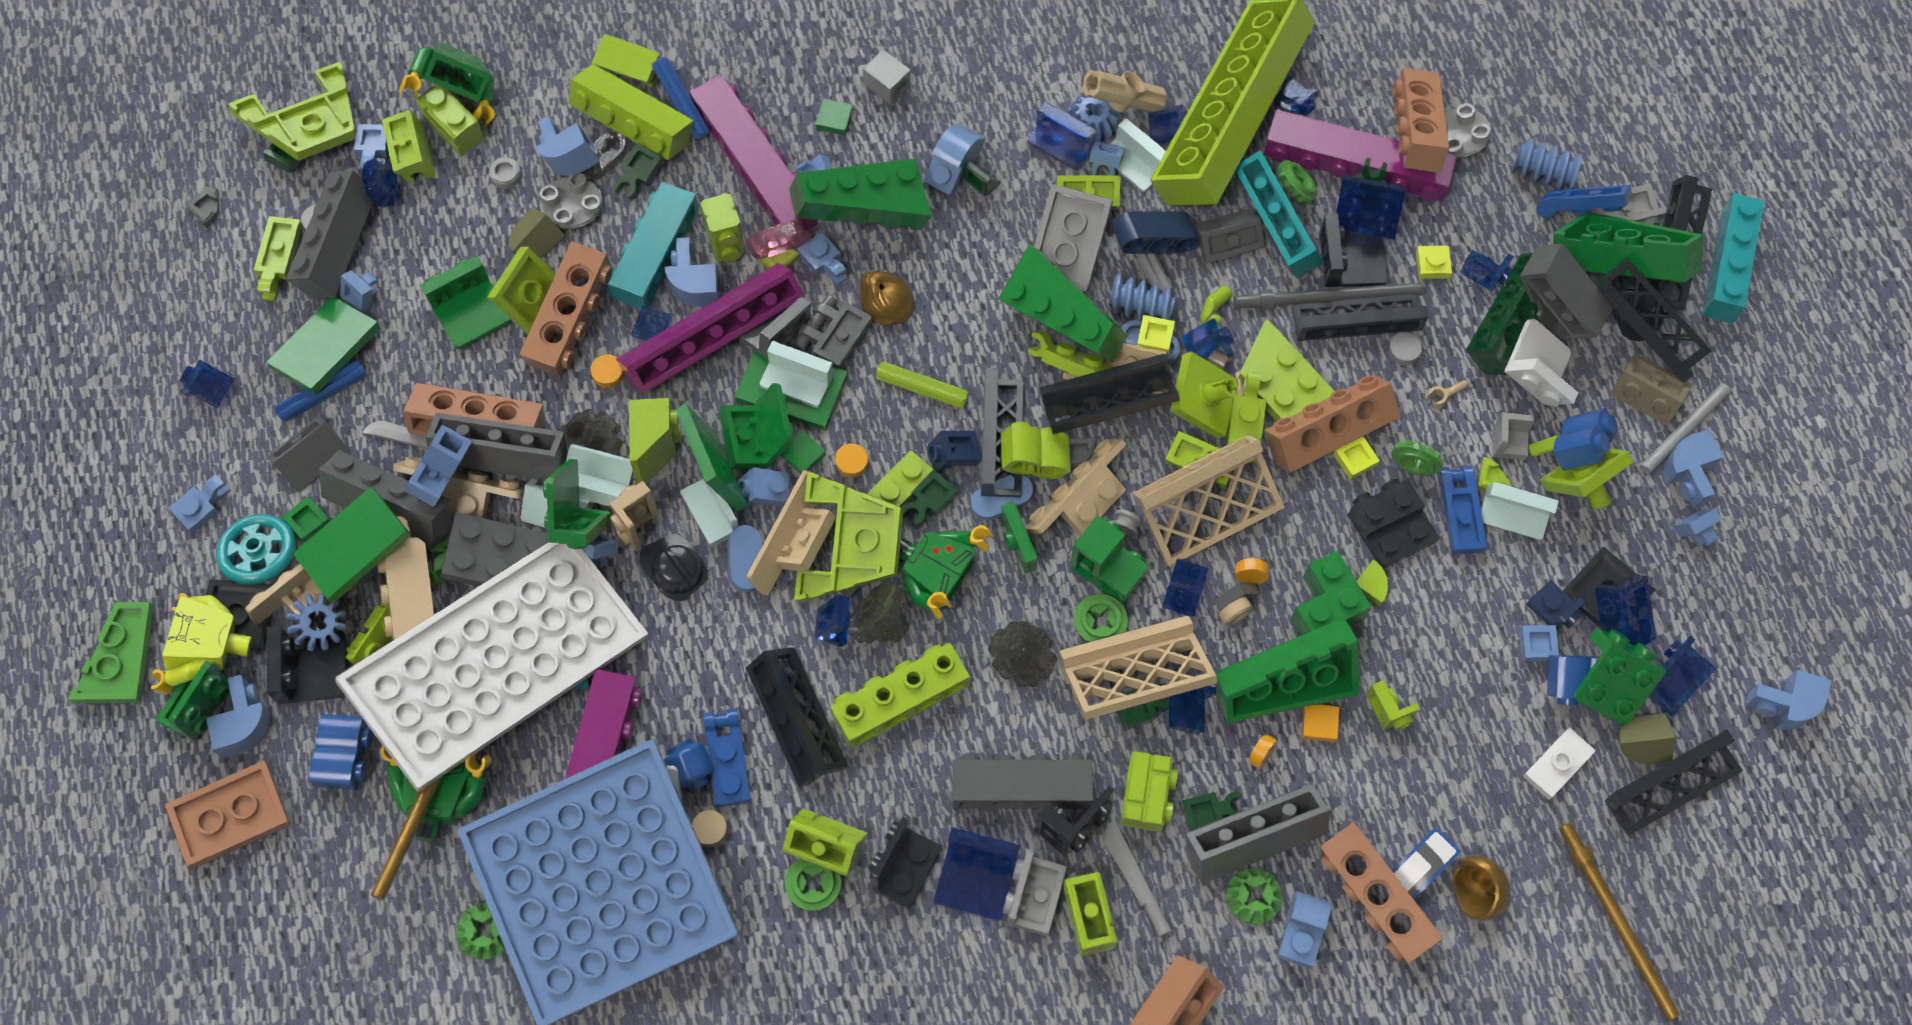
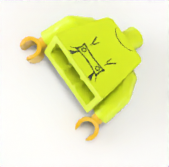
[151,593,252,695]

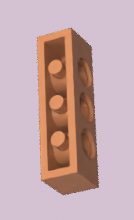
[1392,68,1449,173]
[519,241,613,377]
[1264,375,1401,473]
[403,383,545,436]
[1320,822,1443,964]

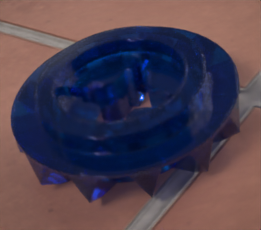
[362,158,401,208]

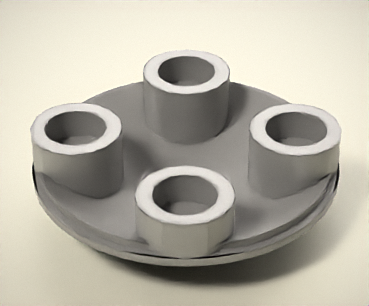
[1445,104,1491,158]
[540,173,602,229]

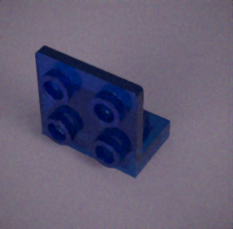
[1336,175,1406,240]
[934,827,1020,921]

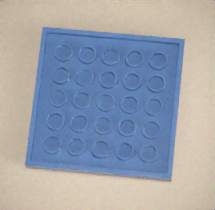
[457,739,740,1025]

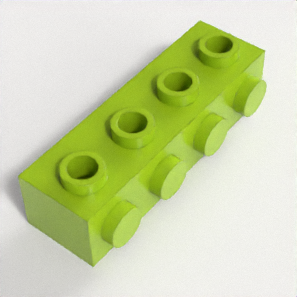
[568,64,694,161]
[830,643,970,750]

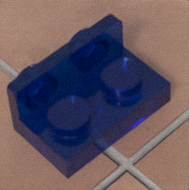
[1027,101,1096,171]
[1595,575,1656,646]
[1649,635,1717,717]

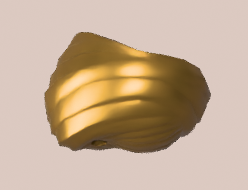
[859,271,915,325]
[1452,855,1511,921]

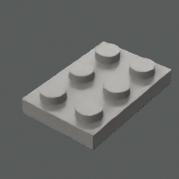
[1034,184,1113,293]

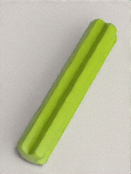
[876,362,968,408]

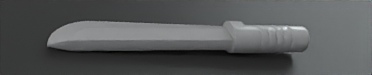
[363,421,428,449]
[1104,820,1172,938]

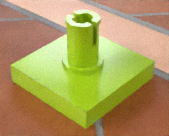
[488,247,556,335]
[1170,351,1238,438]
[1540,448,1633,509]

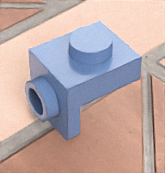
[738,467,790,509]

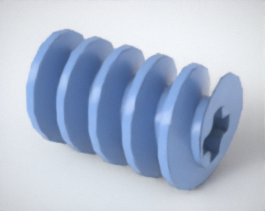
[1510,138,1582,190]
[1108,274,1178,321]

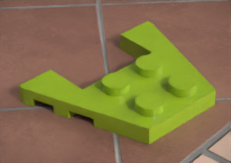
[228,62,356,161]
[794,472,904,602]

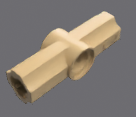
[1082,70,1167,113]

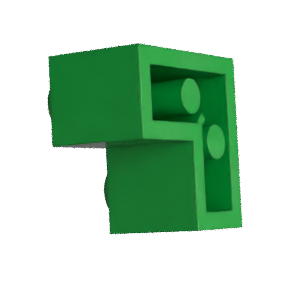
[1070,515,1149,606]
[1290,551,1372,636]

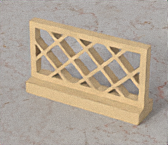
[1132,435,1285,567]
[1059,615,1217,720]

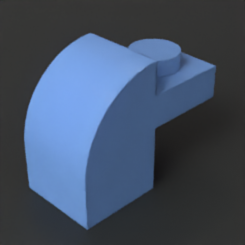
[535,116,600,176]
[923,124,986,195]
[665,237,719,307]
[403,424,472,507]
[1664,429,1723,509]
[1745,670,1831,730]
[206,675,271,759]
[1277,891,1331,969]

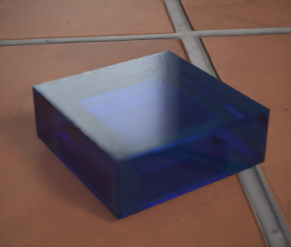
[631,306,673,341]

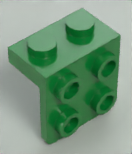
[420,255,511,349]
[719,383,794,469]
[543,459,611,549]
[1574,626,1666,725]
[155,661,230,742]

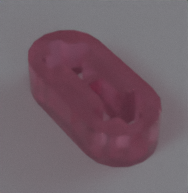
[747,220,808,259]

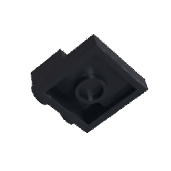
[1348,478,1440,569]

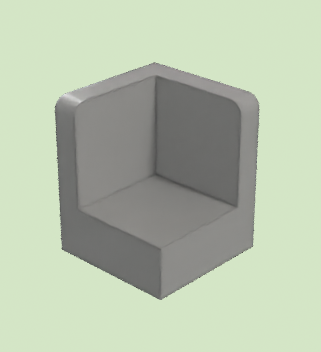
[863,50,911,105]
[1493,412,1534,460]

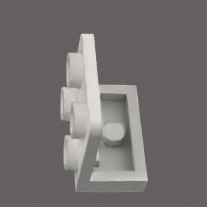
[1504,319,1578,407]

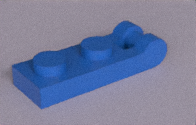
[1536,185,1632,218]
[1437,466,1487,555]
[703,708,751,808]

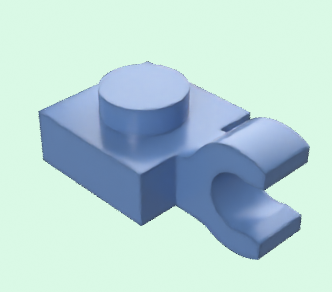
[354,124,389,179]
[797,232,847,286]
[168,475,231,534]

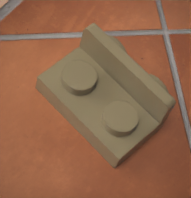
[1611,353,1692,425]

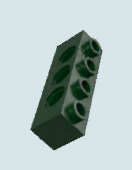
[1466,253,1540,375]

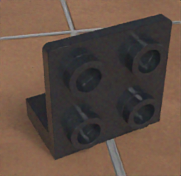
[1319,213,1388,287]
[267,626,347,705]
[1034,785,1115,857]
[868,814,942,910]

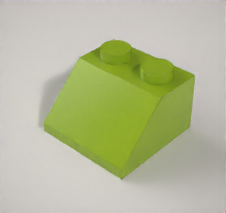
[629,398,682,484]

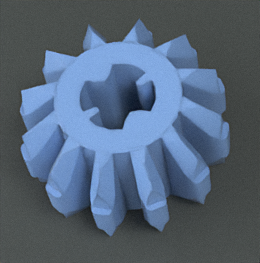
[1067,96,1119,144]
[287,593,347,651]

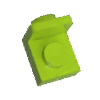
[1365,680,1420,731]

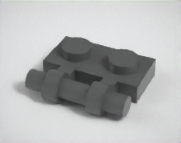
[793,295,872,369]

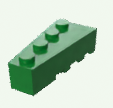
[789,158,932,230]
[1553,212,1704,283]
[998,243,1128,363]
[1215,618,1359,724]

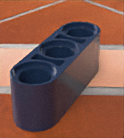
[1111,211,1199,254]

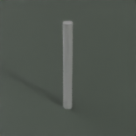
[1639,383,1731,475]

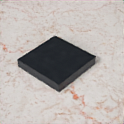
[1563,546,1656,633]
[206,579,273,651]

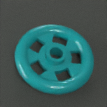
[216,514,296,585]

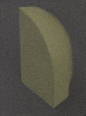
[508,208,565,257]
[1619,713,1676,764]

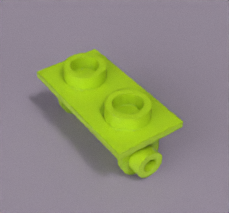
[345,603,392,665]

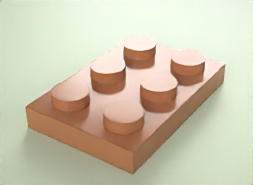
[165,760,292,869]

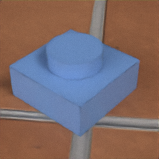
[1519,625,1559,662]

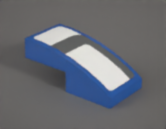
[1392,827,1462,899]

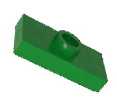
[1001,501,1038,574]

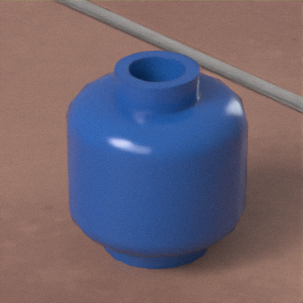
[664,738,714,792]

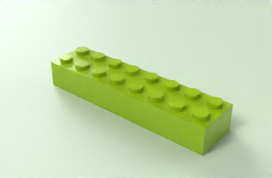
[1150,0,1315,205]

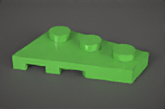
[67,602,154,704]

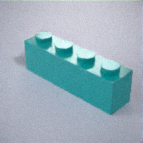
[1235,150,1324,279]
[607,182,699,311]
[1702,193,1764,324]

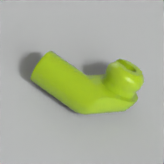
[1200,285,1232,330]

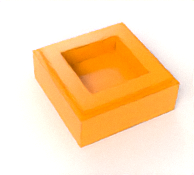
[1302,704,1339,743]

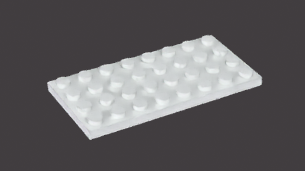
[335,542,648,792]

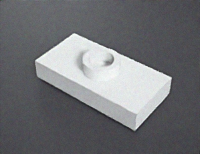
[1523,727,1596,800]

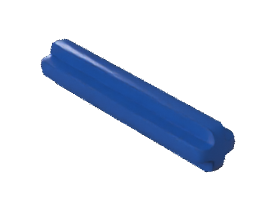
[652,57,709,141]
[274,361,367,422]

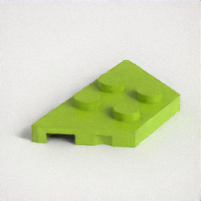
[1238,319,1335,421]

